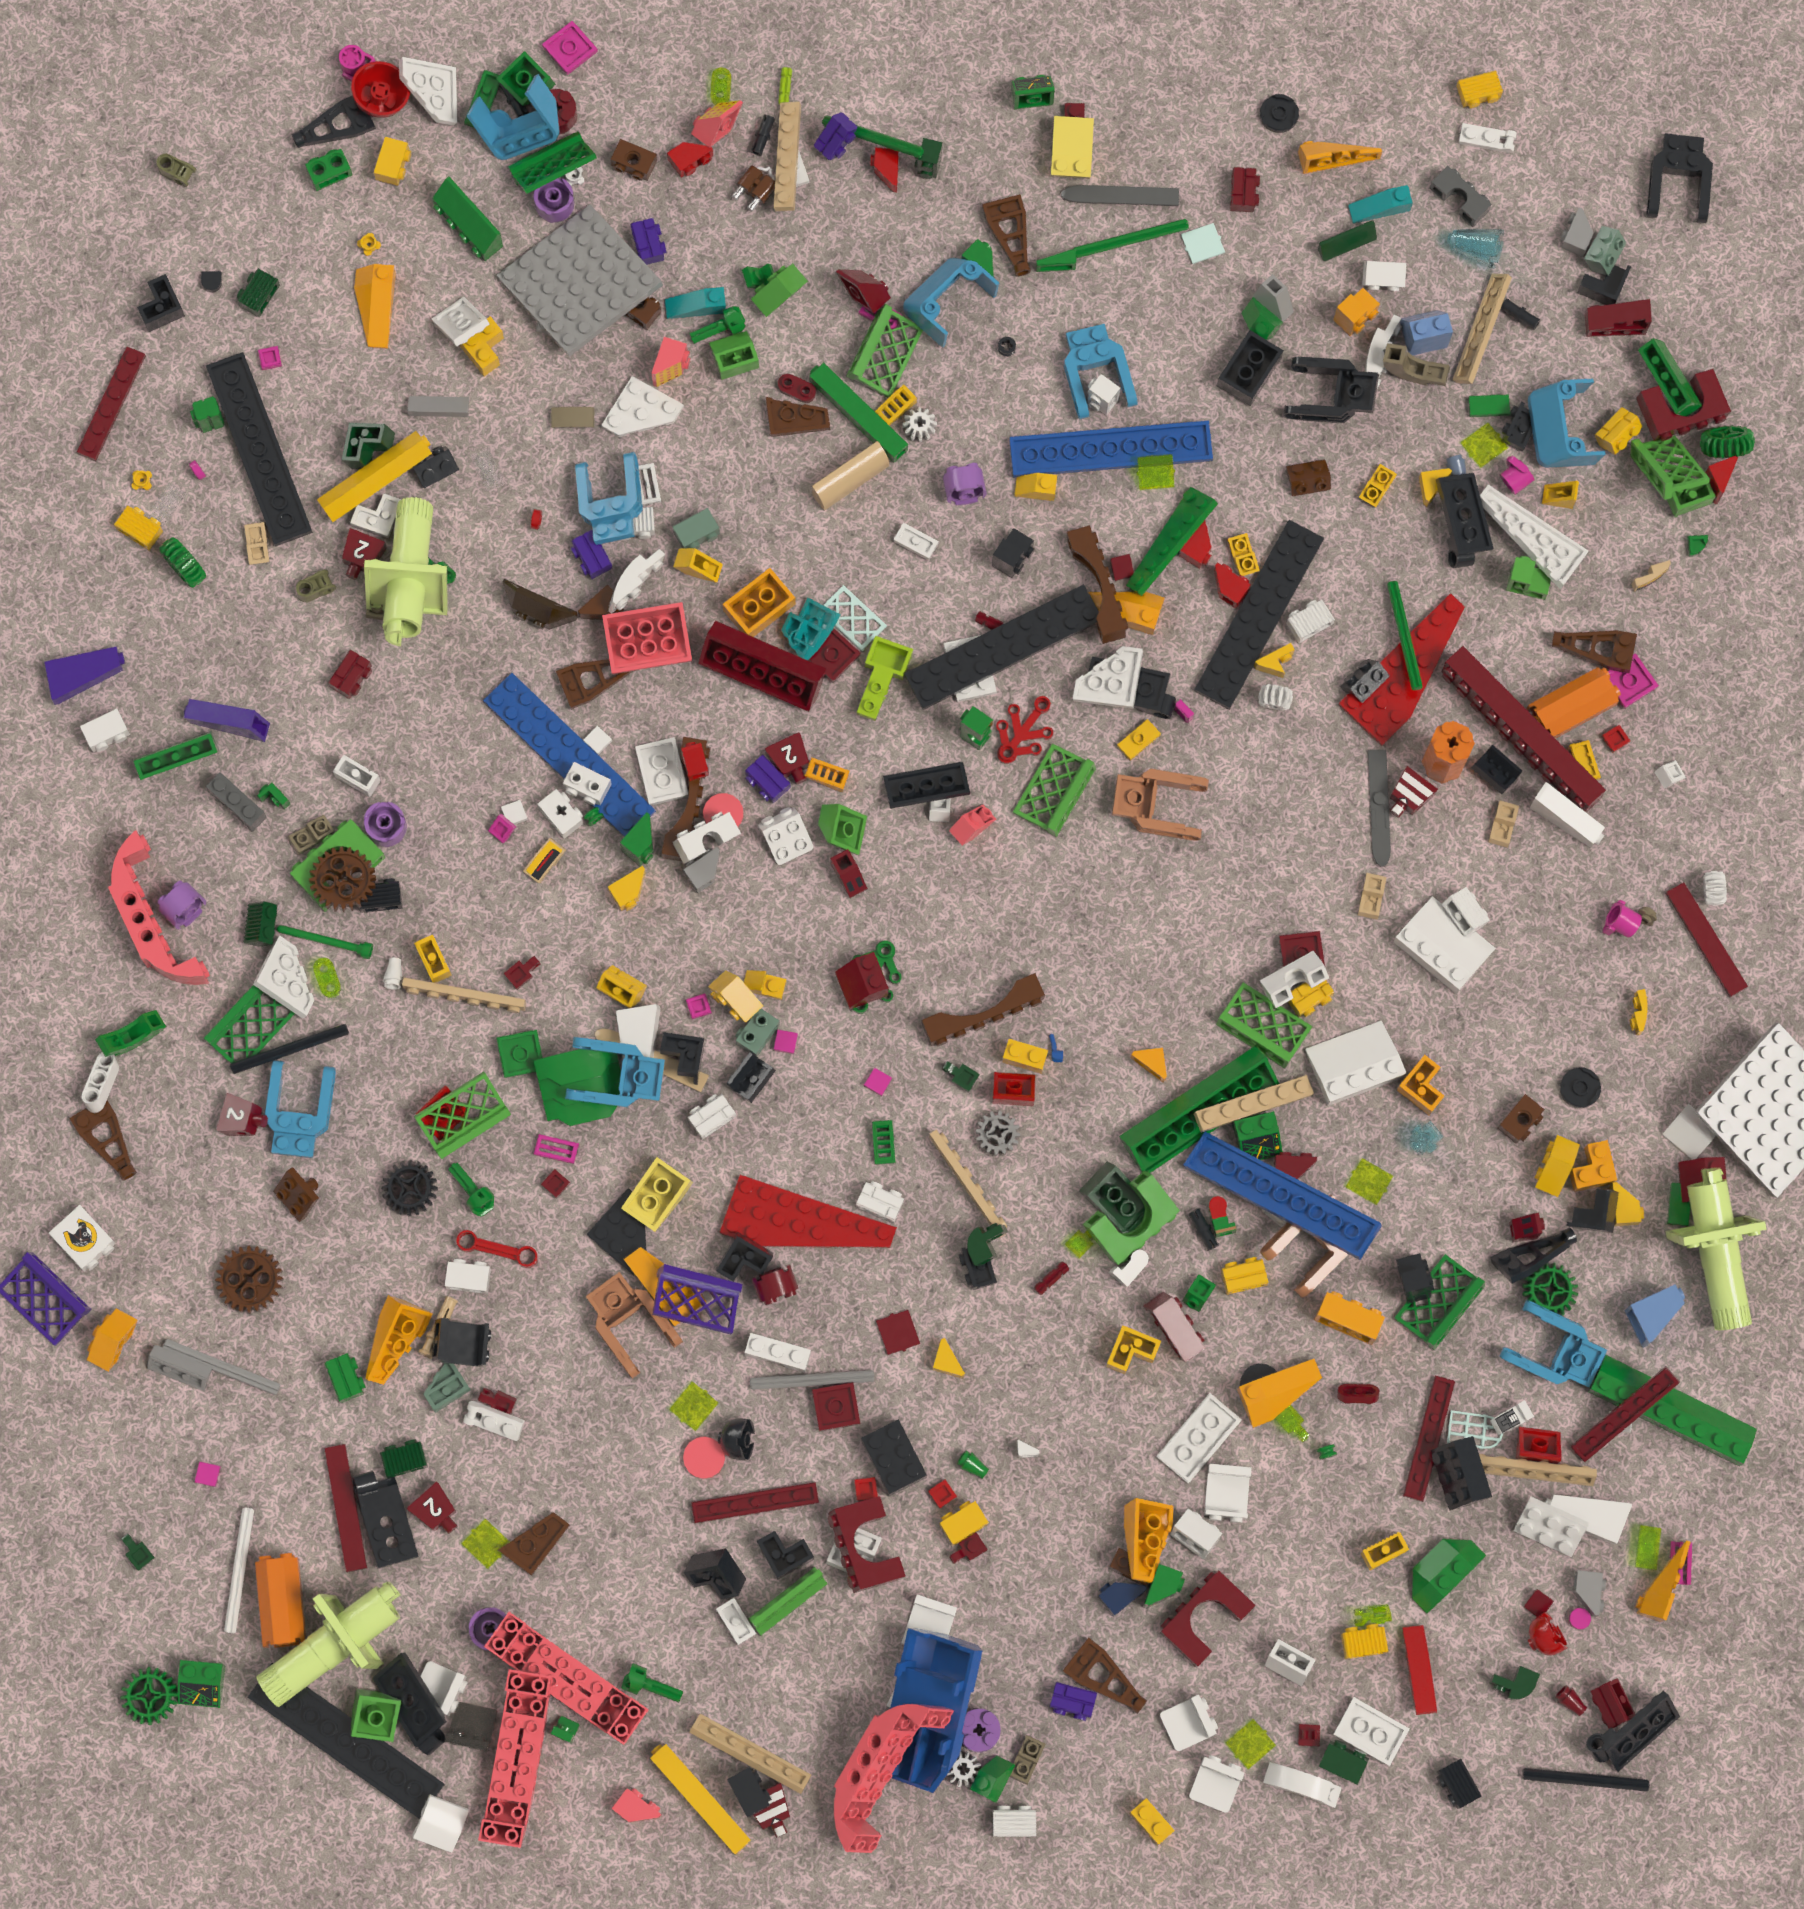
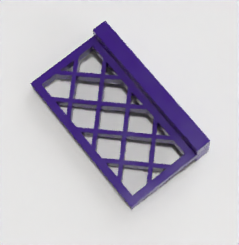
[0,1252,92,1346]
[652,1264,743,1335]

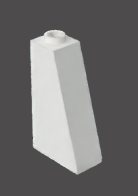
[1530,782,1605,848]
[616,1004,660,1059]
[1545,1495,1632,1545]

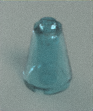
[1447,229,1504,269]

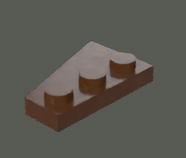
[766,397,830,437]
[498,1512,570,1576]

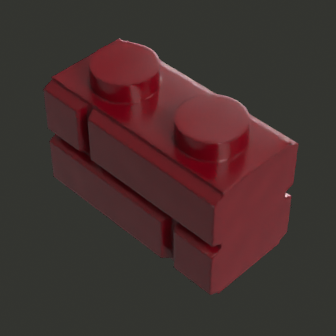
[1230,167,1260,212]
[328,650,372,699]
[1590,1678,1636,1729]

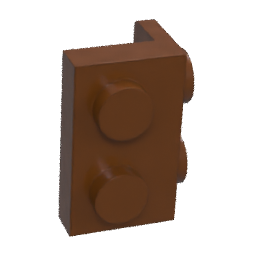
[1286,459,1331,496]

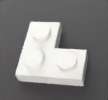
[350,493,401,538]

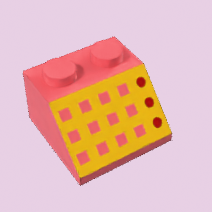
[691,100,743,148]
[652,337,691,387]

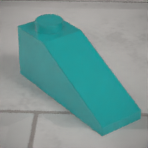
[1348,185,1413,224]
[665,287,726,319]

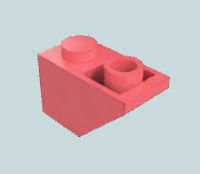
[949,804,996,846]
[612,1788,661,1823]

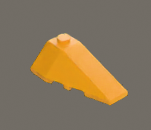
[1298,141,1382,174]
[354,264,396,349]
[1088,592,1165,635]
[624,1247,707,1326]
[365,1295,433,1385]
[1237,1359,1322,1428]
[1124,1498,1173,1583]
[1635,1540,1691,1622]

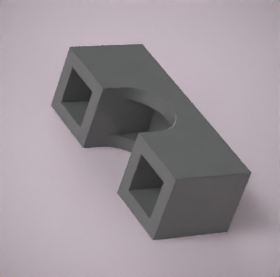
[1429,165,1492,227]
[206,772,267,832]

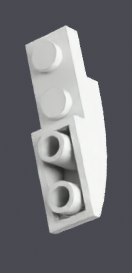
[1365,315,1402,389]
[608,549,665,614]

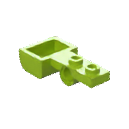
[857,636,913,721]

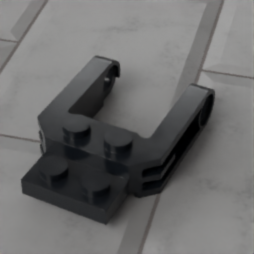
[1646,133,1713,224]
[1283,357,1379,423]

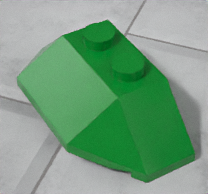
[1412,1539,1486,1614]

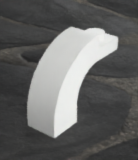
[1263,1762,1342,1808]

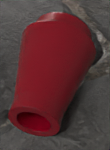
[1555,1685,1587,1716]

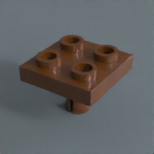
[273,1167,319,1222]

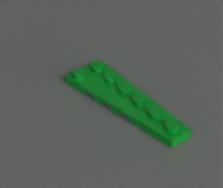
[1126,487,1218,596]

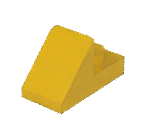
[1254,643,1295,678]
[744,970,787,1000]

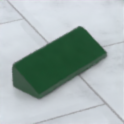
[1318,220,1377,262]

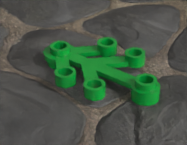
[852,940,902,1014]

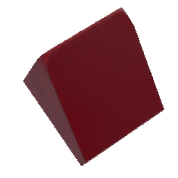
[1110,554,1134,581]
[1524,1589,1554,1617]

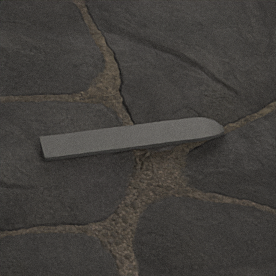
[1061,185,1179,206]
[1368,750,1391,867]

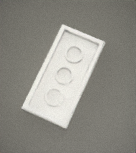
[1156,1393,1242,1484]

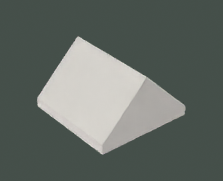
[1662,1104,1716,1159]

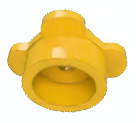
[357,233,381,256]
[131,470,152,490]

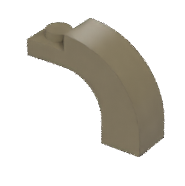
[1383,343,1450,386]

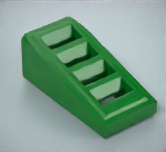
[1036,249,1076,272]
[872,1120,896,1165]

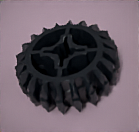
[381,1160,438,1217]

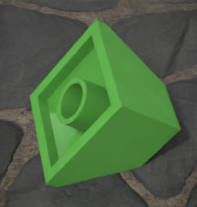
[818,804,867,855]
[351,1688,401,1742]

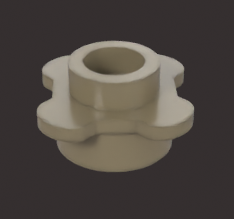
[1638,907,1657,926]

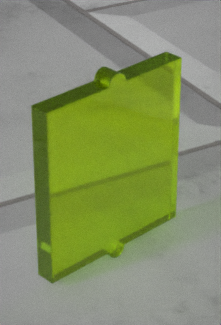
[1461,423,1509,468]
[1136,454,1175,490]
[1345,1158,1393,1205]
[669,1381,719,1431]
[462,1518,510,1569]
[1226,1719,1276,1770]

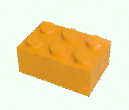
[723,568,796,637]
[1314,1291,1385,1345]

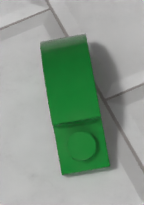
[95,1010,166,1057]

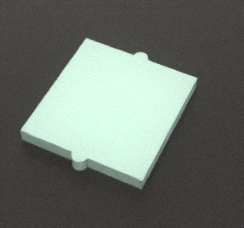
[1181,223,1225,264]

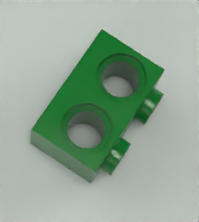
[305,149,353,191]

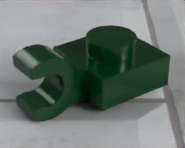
[942,1061,980,1093]
[121,1534,155,1571]

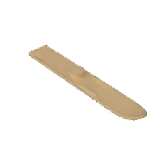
[595,1029,709,1092]

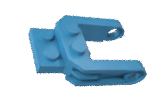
[1064,324,1138,420]
[575,452,643,545]
[565,1037,665,1107]
[265,1061,336,1158]
[1499,1300,1607,1387]

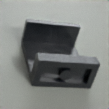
[432,1318,491,1367]

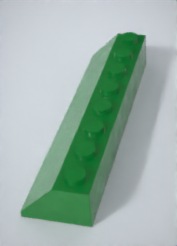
[1119,1046,1279,1173]
[1588,1355,1757,1467]

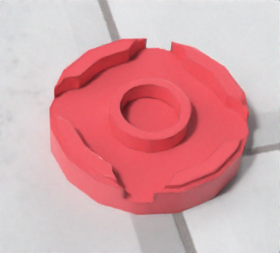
[703,793,744,827]
[683,1436,725,1479]

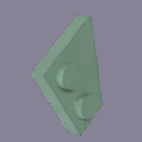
[424,1363,471,1413]

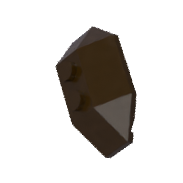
[502,578,578,630]

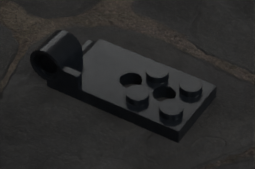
[1436,473,1494,569]
[1088,656,1176,719]
[352,1471,419,1569]
[372,1652,447,1755]
[1586,1690,1680,1772]

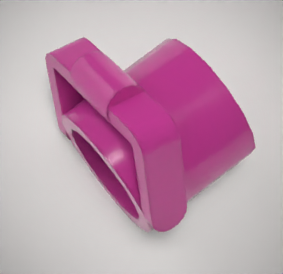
[339,45,376,82]
[1499,455,1535,495]
[1602,900,1642,938]

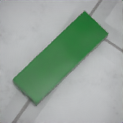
[464,70,500,128]

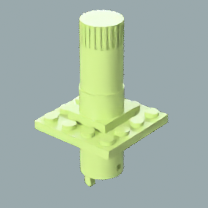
[364,497,448,646]
[1665,1168,1767,1330]
[256,1582,401,1707]

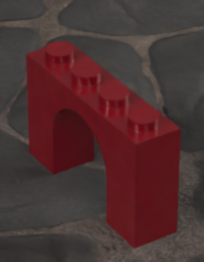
[1636,369,1731,441]
[828,1496,906,1593]
[1160,1570,1256,1668]

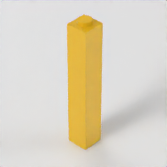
[317,431,432,522]
[650,1744,751,1855]

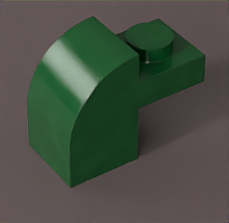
[967,1223,1008,1266]
[1489,1666,1540,1701]

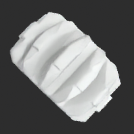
[903,407,937,442]
[1258,684,1293,710]
[1703,871,1727,906]
[946,1751,981,1787]

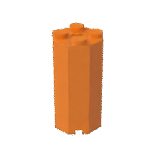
[1526,667,1621,739]
[1421,721,1475,784]
[255,1553,307,1648]

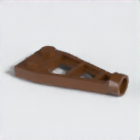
[982,194,1031,277]
[1552,630,1637,673]
[556,659,637,710]
[69,1100,137,1181]
[1062,1637,1147,1714]

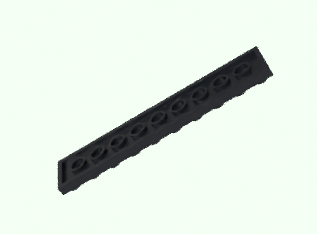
[206,352,313,547]
[1194,519,1324,710]
[904,584,1099,710]
[247,1662,445,1819]

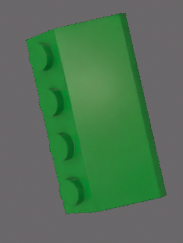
[432,176,503,261]

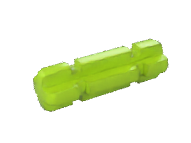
[778,67,792,105]

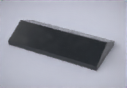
[883,762,970,809]

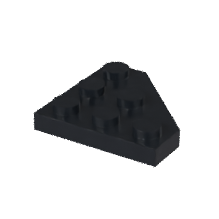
[587,1188,647,1276]

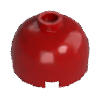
[1528,1612,1568,1656]

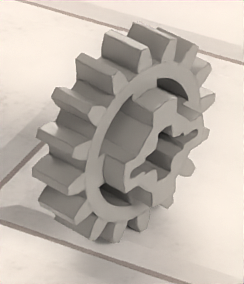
[976,1111,1020,1156]

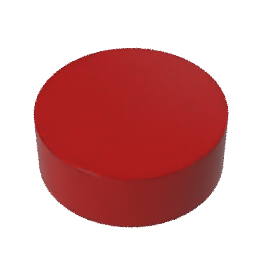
[531,509,543,530]

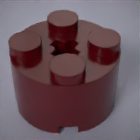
[550,89,577,135]
[751,1264,799,1305]

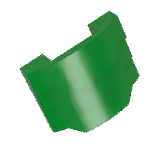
[534,1049,621,1126]

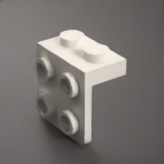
[757,807,813,865]
[412,1661,468,1716]
[1160,1695,1218,1751]
[1189,1755,1244,1813]

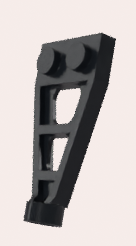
[291,96,376,148]
[1490,1227,1577,1284]

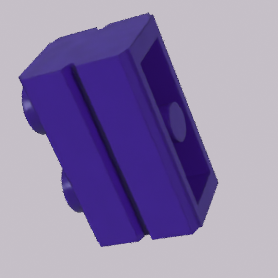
[814,112,858,160]
[630,218,667,265]
[570,530,613,579]
[745,755,791,803]
[1049,1682,1097,1721]

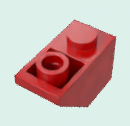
[667,142,713,178]
[1214,562,1251,609]
[681,742,709,781]

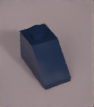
[1098,1582,1147,1617]

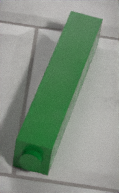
[809,362,908,463]

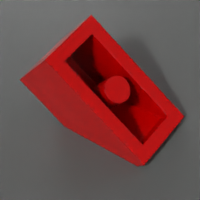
[870,147,899,192]
[1179,520,1212,569]

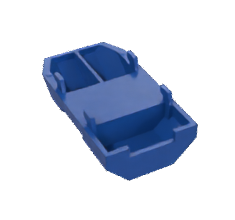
[890,1628,983,1793]

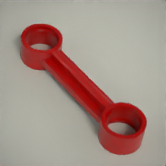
[456,1230,538,1268]

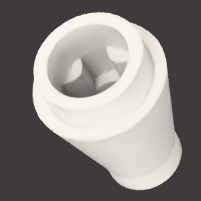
[383,958,403,990]

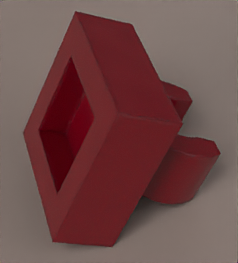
[1298,1724,1320,1747]

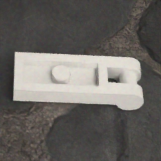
[1459,123,1517,153]
[463,1401,525,1441]

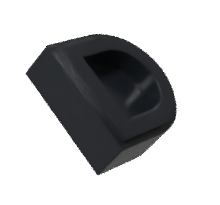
[201,271,222,293]

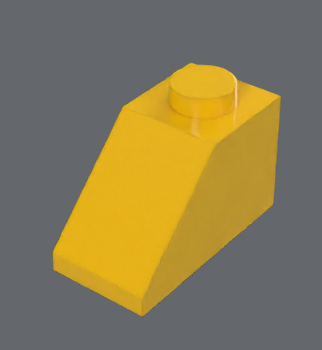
[1014,473,1057,501]
[673,548,723,583]
[608,866,646,911]
[1610,1182,1644,1226]

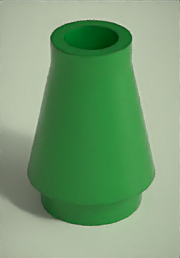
[957,1450,989,1479]

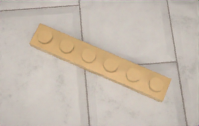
[774,102,801,211]
[1452,273,1512,384]
[402,978,526,1013]
[1194,1075,1314,1133]
[929,1130,1007,1239]
[1479,1454,1597,1486]
[689,1714,812,1794]

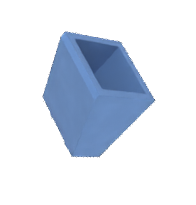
[1400,310,1453,356]
[1624,1284,1685,1348]

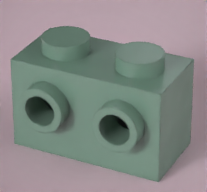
[1584,226,1626,276]
[673,508,720,549]
[735,1009,780,1056]

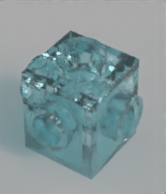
[1409,1121,1444,1155]

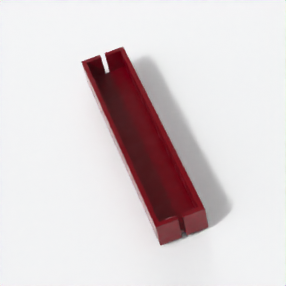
[1441,646,1606,813]

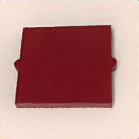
[876,1310,920,1355]

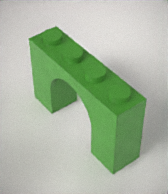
[290,819,385,912]
[1083,1170,1180,1265]

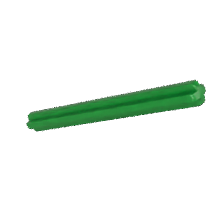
[822,115,924,158]
[1073,219,1189,258]
[1387,580,1422,691]

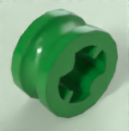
[583,807,604,826]
[1317,1444,1337,1460]

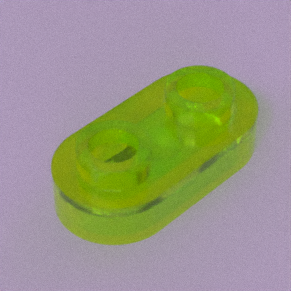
[710,67,731,105]
[313,958,341,998]

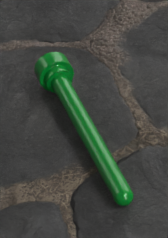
[277,925,374,959]

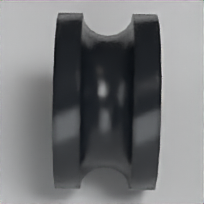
[998,337,1016,357]

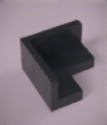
[1577,265,1631,305]
[660,1032,704,1085]
[1566,1189,1619,1233]
[683,1548,746,1600]

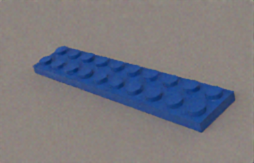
[1009,420,1213,478]
[483,673,656,837]
[1183,1132,1382,1260]

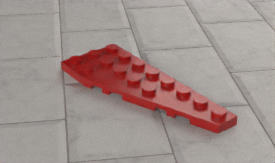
[1338,593,1465,746]
[719,1175,897,1248]

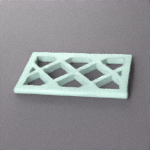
[824,585,887,651]

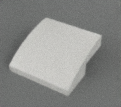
[826,1528,882,1572]
[412,1795,469,1853]

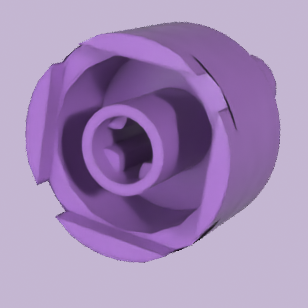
[534,178,574,223]
[943,463,987,505]
[364,802,407,847]
[157,880,206,930]
[469,1607,506,1652]
[962,1709,1001,1753]

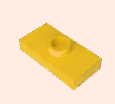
[1117,719,1161,761]
[1569,740,1601,780]

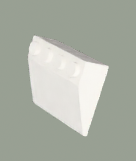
[1394,896,1496,994]
[1305,1021,1407,1106]

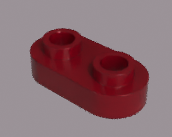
[778,374,816,403]
[1337,1384,1380,1404]

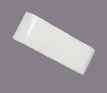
[82,1052,119,1113]

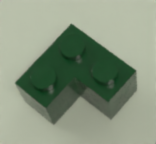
[342,423,395,469]

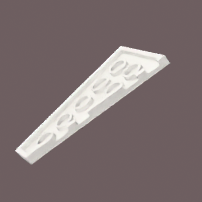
[1480,485,1589,590]

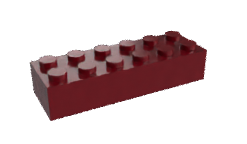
[698,620,826,712]

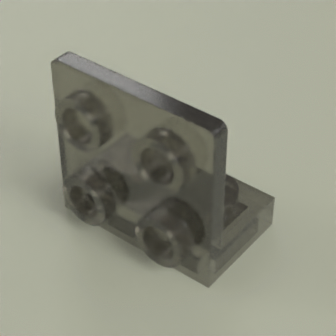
[445,1702,498,1752]

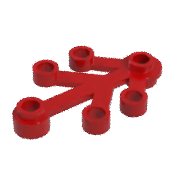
[996,696,1053,764]

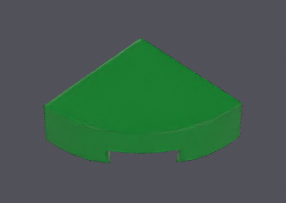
[1687,535,1708,557]

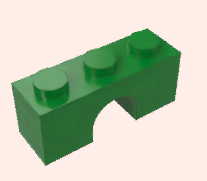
[959,706,993,751]

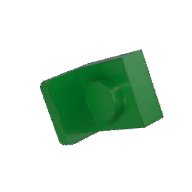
[742,264,774,289]
[257,782,290,809]
[1182,1274,1216,1312]
[551,1716,580,1744]

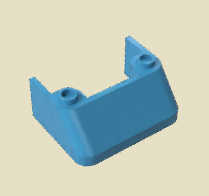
[467,74,559,160]
[903,258,999,348]
[1528,379,1606,468]

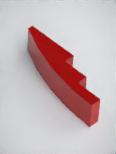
[1402,1625,1437,1715]

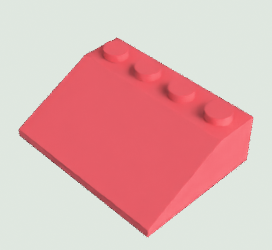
[602,602,692,674]

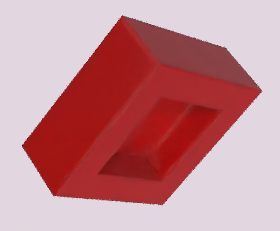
[1602,725,1630,753]
[854,1477,878,1501]
[928,1479,957,1509]

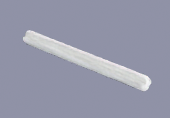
[224,1508,254,1634]

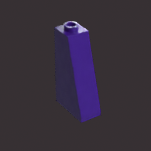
[44,647,125,705]
[184,699,270,742]

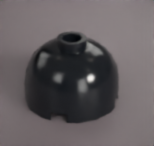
[718,1418,755,1460]

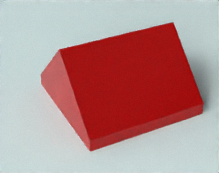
[1705,456,1738,504]
[992,1072,1035,1106]
[415,1085,470,1141]
[1515,1427,1562,1464]

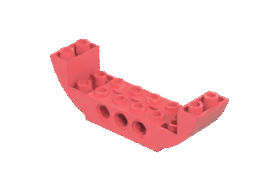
[108,830,210,985]
[484,1612,649,1745]
[478,1669,551,1848]
[834,1704,954,1853]

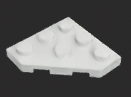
[399,57,457,126]
[601,376,684,437]
[1073,646,1143,709]
[253,935,314,1018]

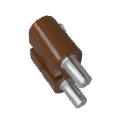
[732,165,775,211]

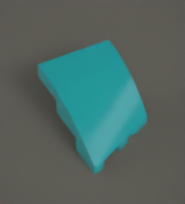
[781,597,841,660]

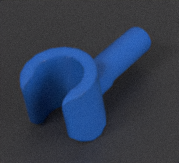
[1049,1034,1063,1062]

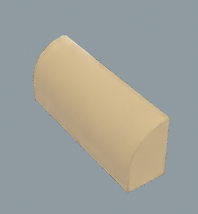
[812,441,889,511]

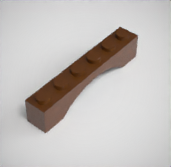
[1067,525,1128,644]
[662,737,711,862]
[921,973,1045,1047]

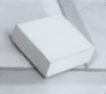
[583,726,612,755]
[501,800,528,825]

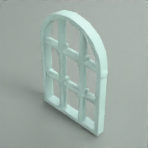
[1447,1410,1503,1449]

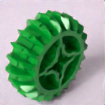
[1700,425,1755,459]
[159,537,206,588]
[1522,1262,1578,1316]
[120,1667,178,1725]

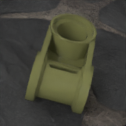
[156,153,197,187]
[296,569,336,603]

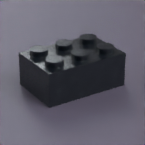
[1217,330,1284,406]
[861,1419,927,1497]
[1431,1436,1492,1511]

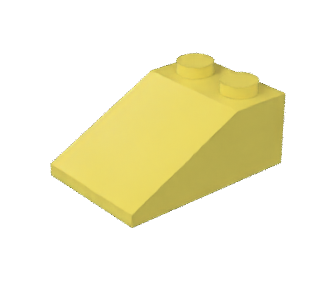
[1051,116,1094,178]
[621,1157,693,1232]

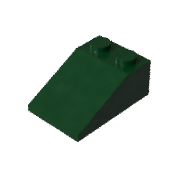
[1079,1161,1145,1233]

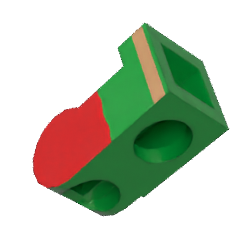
[1209,1196,1236,1238]

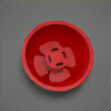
[351,61,410,118]

